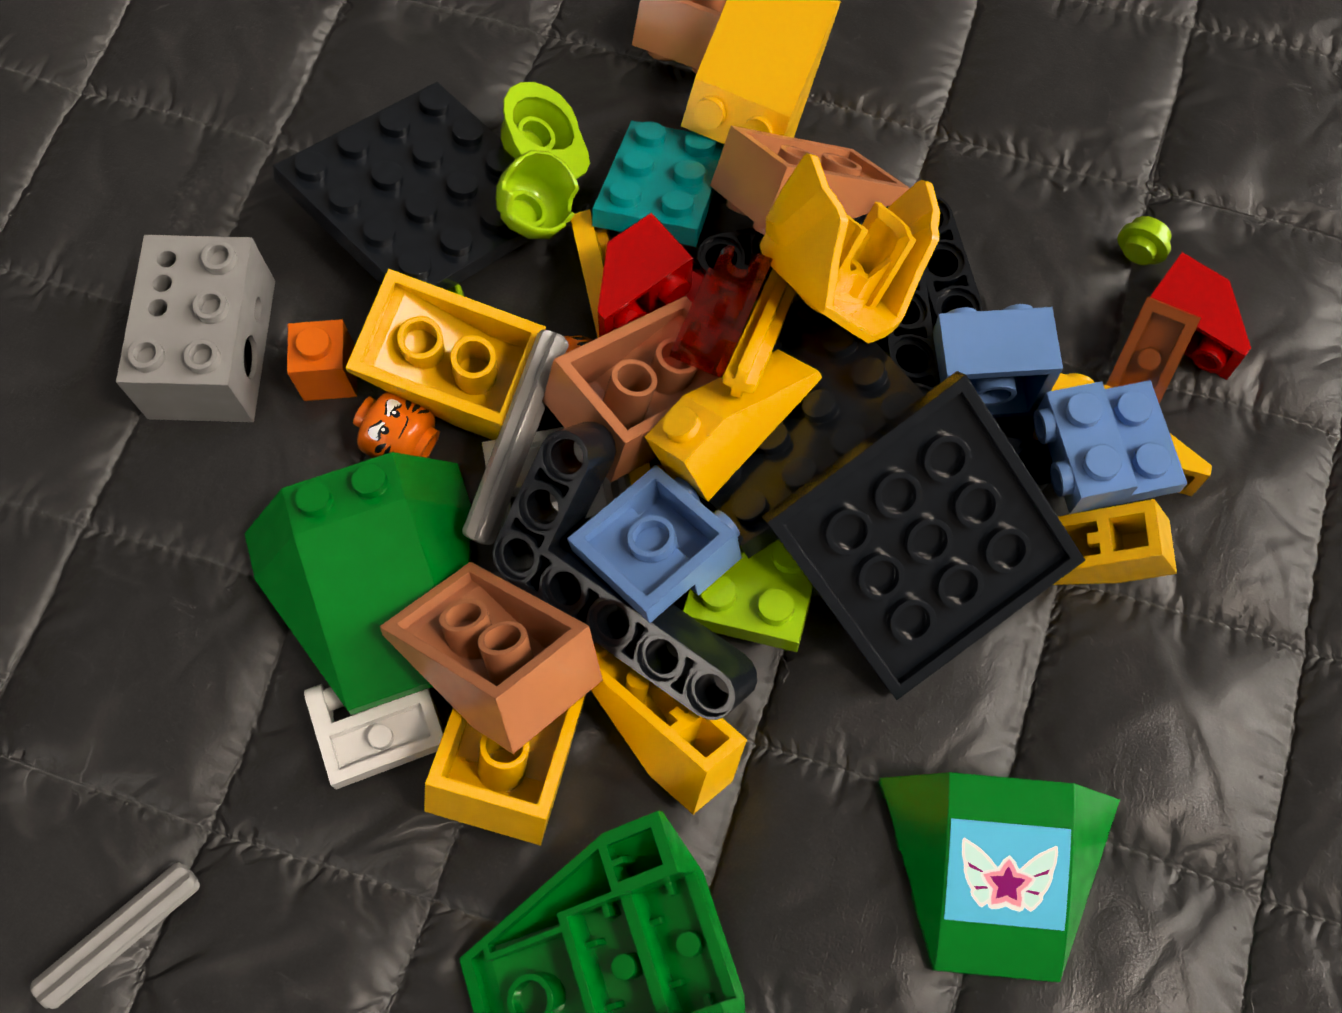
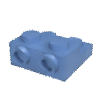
[1033,380,1188,514]
[567,465,742,623]

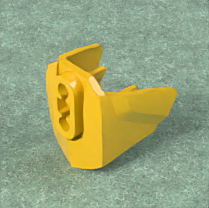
[759,153,940,344]

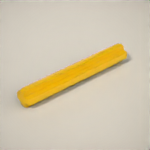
[722,269,797,398]

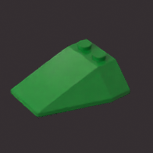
[244,452,472,715]
[459,811,745,1013]

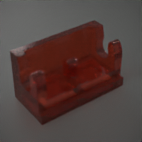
[669,245,773,378]

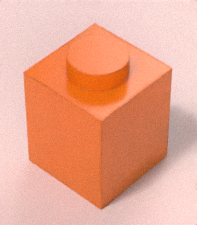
[287,319,357,401]

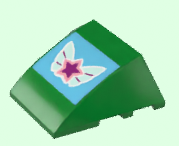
[878,772,1120,983]

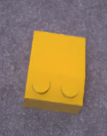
[681,0,841,144]
[345,269,546,440]
[424,695,586,846]

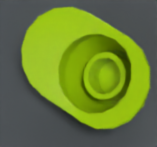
[501,82,590,179]

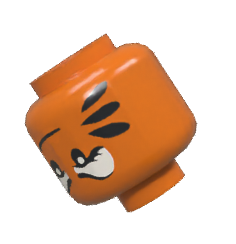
[353,392,440,458]

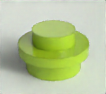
[1117,216,1172,265]

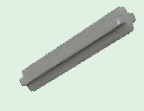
[462,330,569,545]

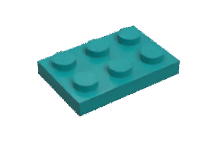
[592,120,724,247]

